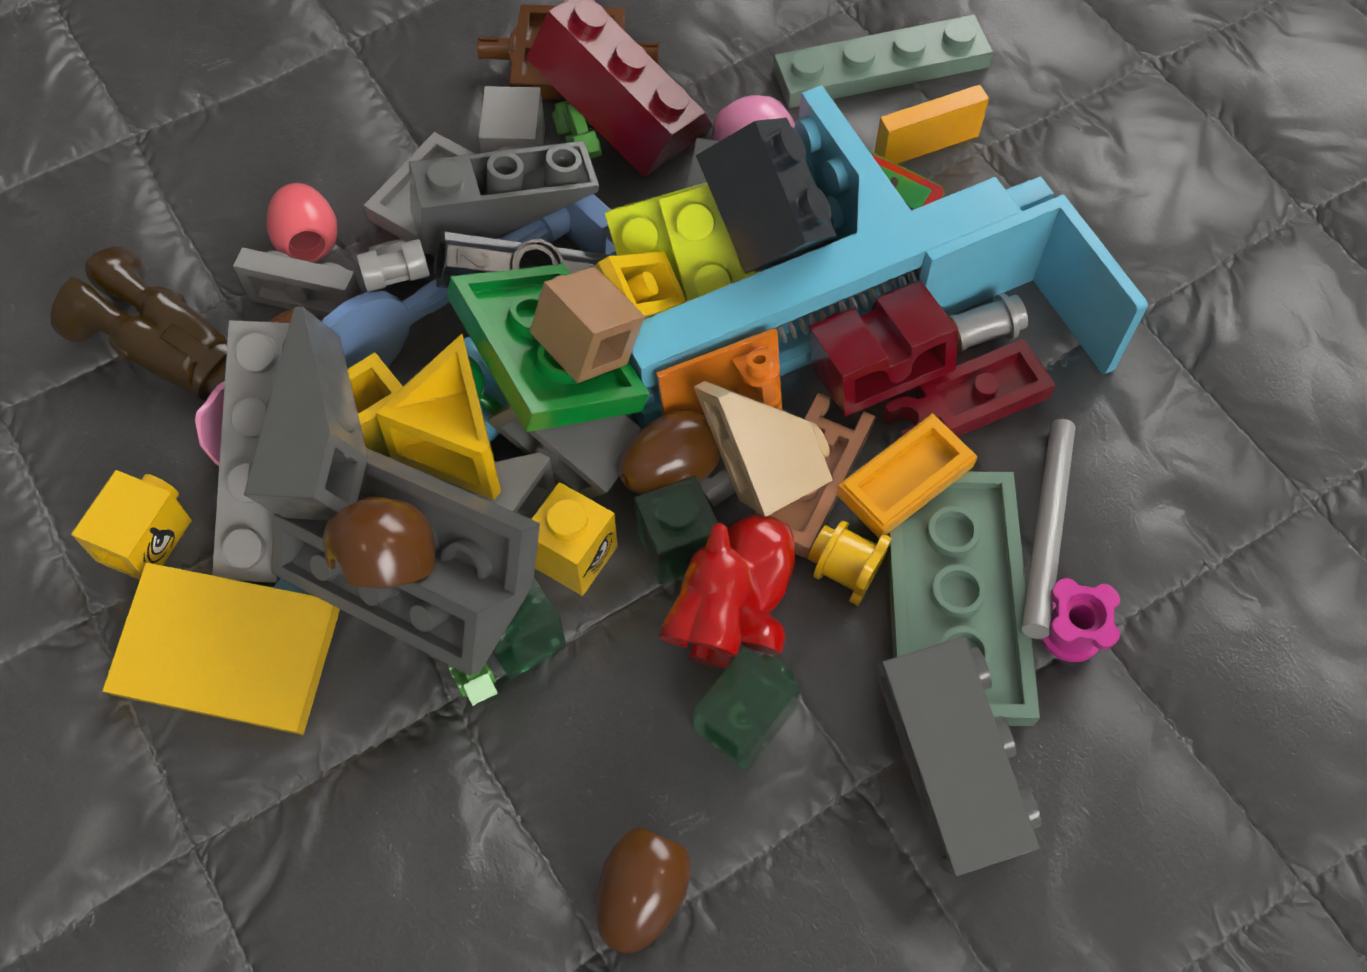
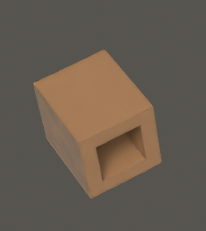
[530,266,645,383]

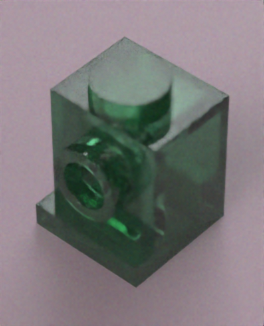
[492,579,566,680]

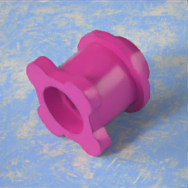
[1040,578,1120,662]

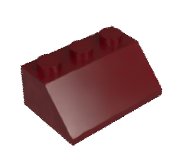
[526,0,712,178]

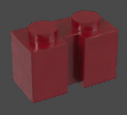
[809,280,958,416]

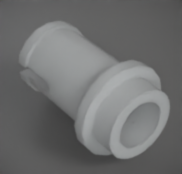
[948,293,1028,352]

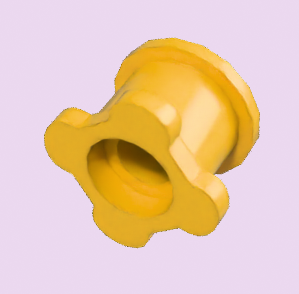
[808,520,892,606]

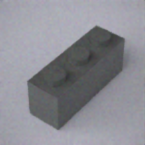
[874,635,1042,876]

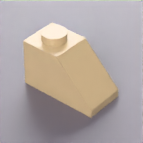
[694,381,833,517]

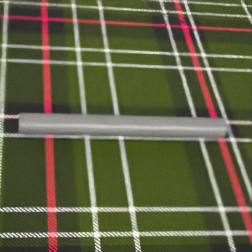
[1022,419,1076,639]

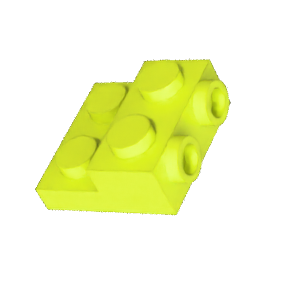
[604,182,759,302]

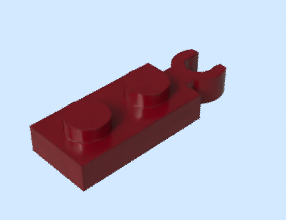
[883,338,1056,438]

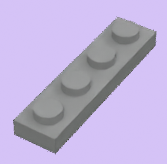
[212,320,290,583]

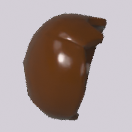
[323,497,436,588]

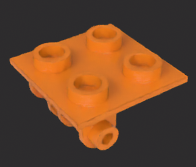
[656,328,782,415]

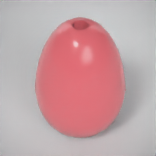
[266,183,337,263]

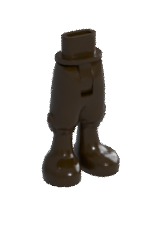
[51,246,228,401]

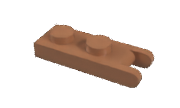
[755,393,876,559]

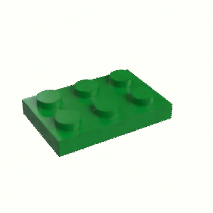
[446,264,649,433]

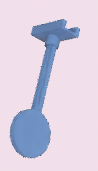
[321,194,617,369]

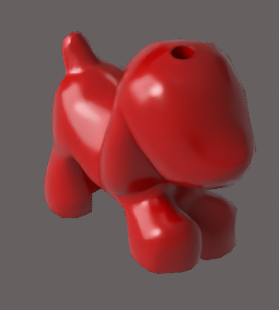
[659,514,795,670]

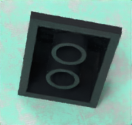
[696,117,840,273]

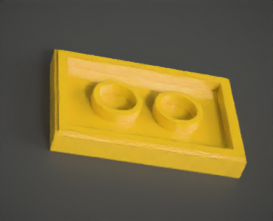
[102,562,340,735]

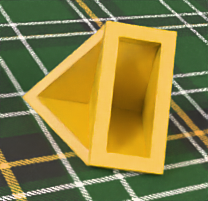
[375,334,502,500]

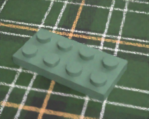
[887,471,1040,726]

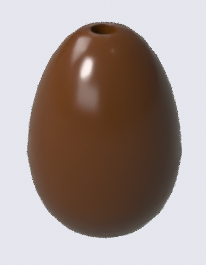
[619,410,721,496]
[596,827,691,954]

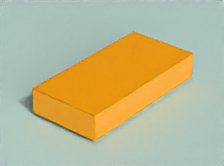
[874,85,989,164]
[836,413,978,539]

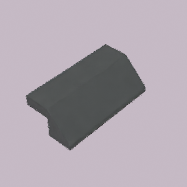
[272,448,540,676]

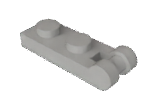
[357,239,430,292]

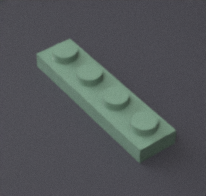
[773,15,993,109]

